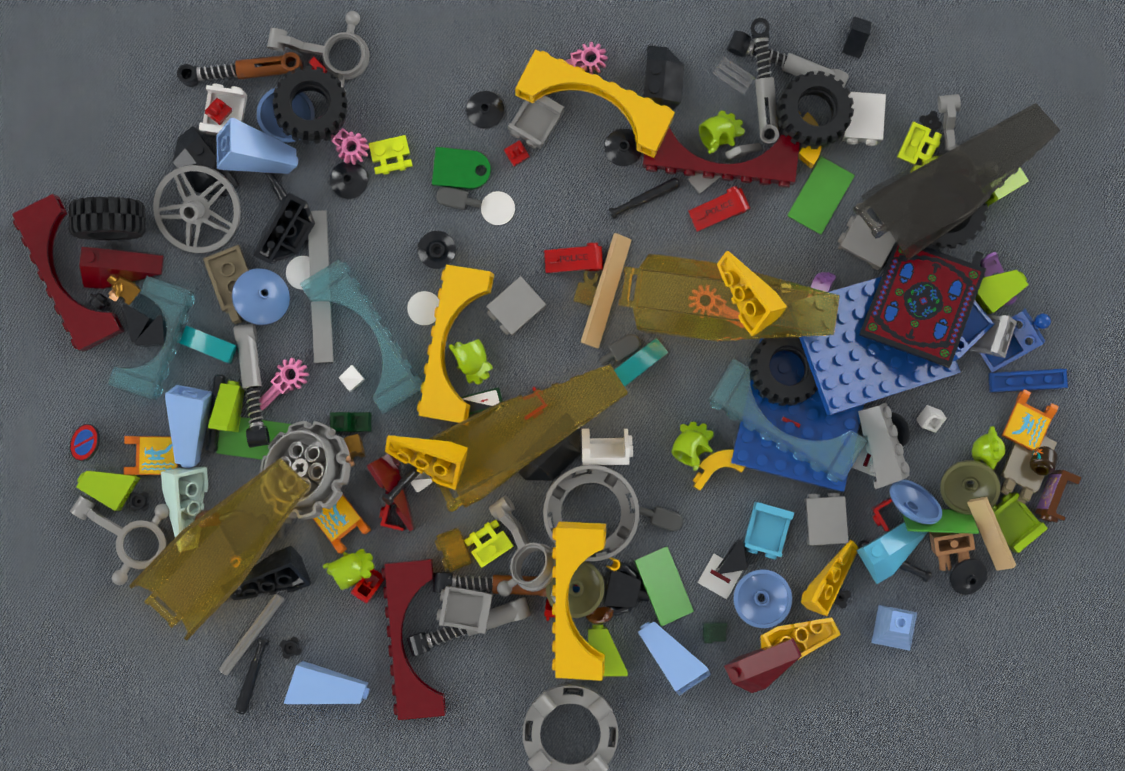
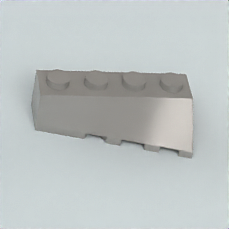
[858,402,910,489]

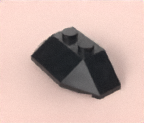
[643,45,684,111]
[173,126,240,197]
[253,193,315,264]
[512,413,580,481]

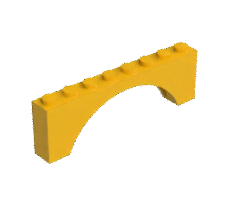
[515,49,675,158]
[417,265,494,424]
[552,521,606,681]

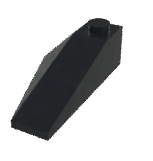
[223,546,311,600]

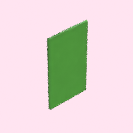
[787,156,855,235]
[216,417,291,460]
[902,509,979,534]
[634,546,694,627]

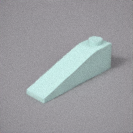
[161,467,208,550]

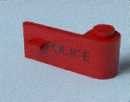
[688,186,750,232]
[544,243,603,273]

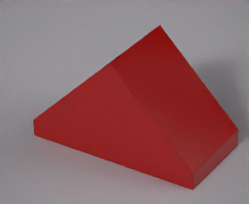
[351,569,385,604]

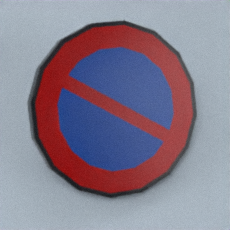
[70,424,100,462]

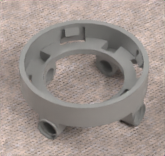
[543,465,639,561]
[523,683,618,771]

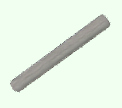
[219,594,284,675]

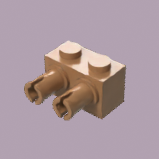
[929,532,975,571]

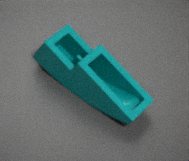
[179,325,238,364]
[612,338,668,387]

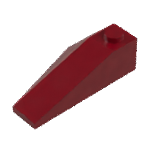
[79,247,164,289]
[367,454,415,531]
[724,638,802,693]

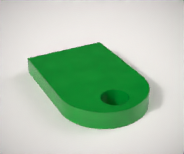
[432,147,491,189]

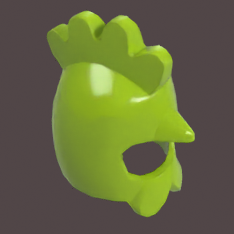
[699,110,745,154]
[449,339,493,385]
[671,422,714,471]
[971,426,1005,470]
[323,549,375,590]

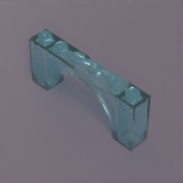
[108,276,195,400]

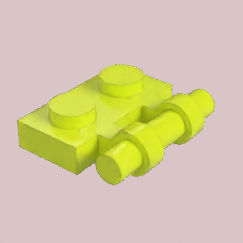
[897,122,942,170]
[368,135,413,175]
[464,519,514,568]

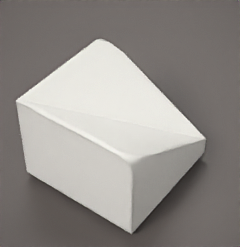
[339,365,365,392]
[916,405,947,433]
[411,472,433,492]

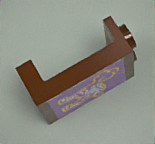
[1035,470,1082,523]

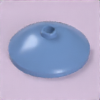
[257,87,315,143]
[232,269,290,325]
[889,479,942,524]
[734,569,792,628]

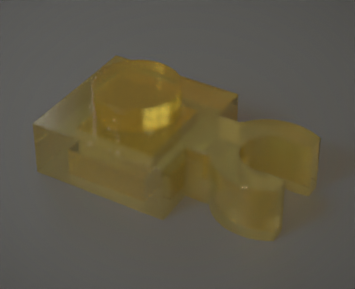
[573,270,598,307]

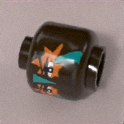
[1029,446,1058,476]

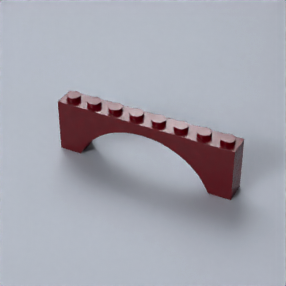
[642,127,800,188]
[12,194,125,352]
[382,559,446,720]

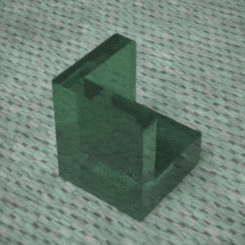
[702,621,727,643]

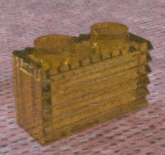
[435,527,473,572]

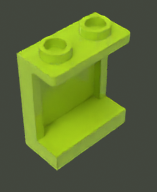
[992,492,1048,553]

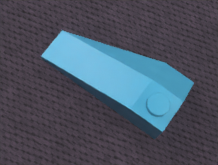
[856,522,928,584]

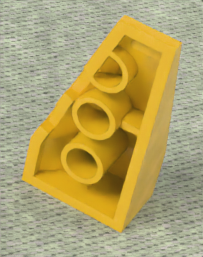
[717,251,787,336]
[385,435,468,490]
[801,540,858,616]
[761,617,841,660]

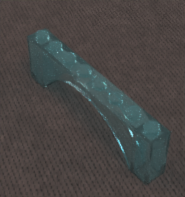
[300,259,422,414]
[707,359,867,483]

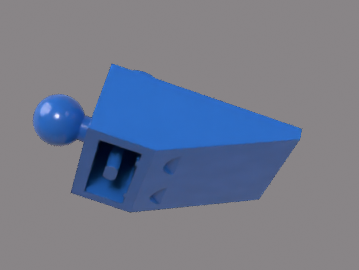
[952,301,995,362]
[980,308,1051,372]

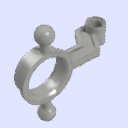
[267,11,370,92]
[906,94,998,197]
[70,495,169,585]
[489,496,556,596]

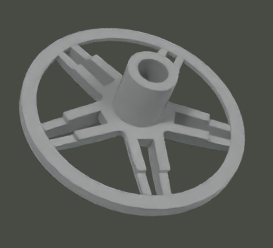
[153,165,241,253]

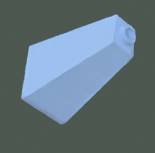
[216,118,298,174]
[165,385,212,468]
[872,605,917,651]
[638,622,711,696]
[284,661,370,704]

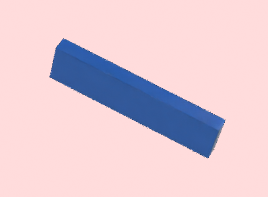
[988,369,1068,392]

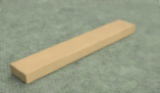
[581,233,631,349]

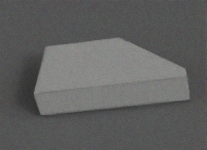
[725,143,762,159]
[688,173,721,194]

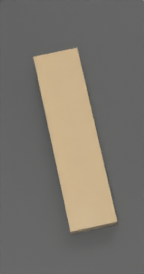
[967,497,1016,571]

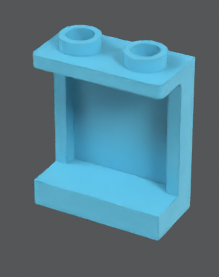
[743,502,794,560]

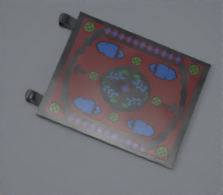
[859,228,987,368]

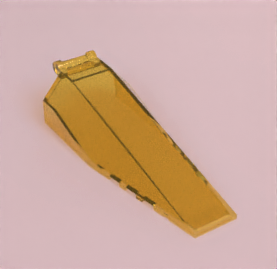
[618,254,840,341]
[430,364,628,512]
[129,458,310,641]

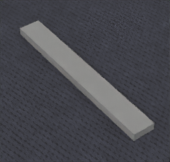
[308,210,334,363]

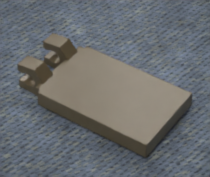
[203,245,249,325]
[1000,436,1057,504]

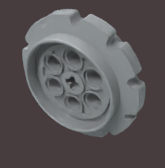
[260,421,351,520]

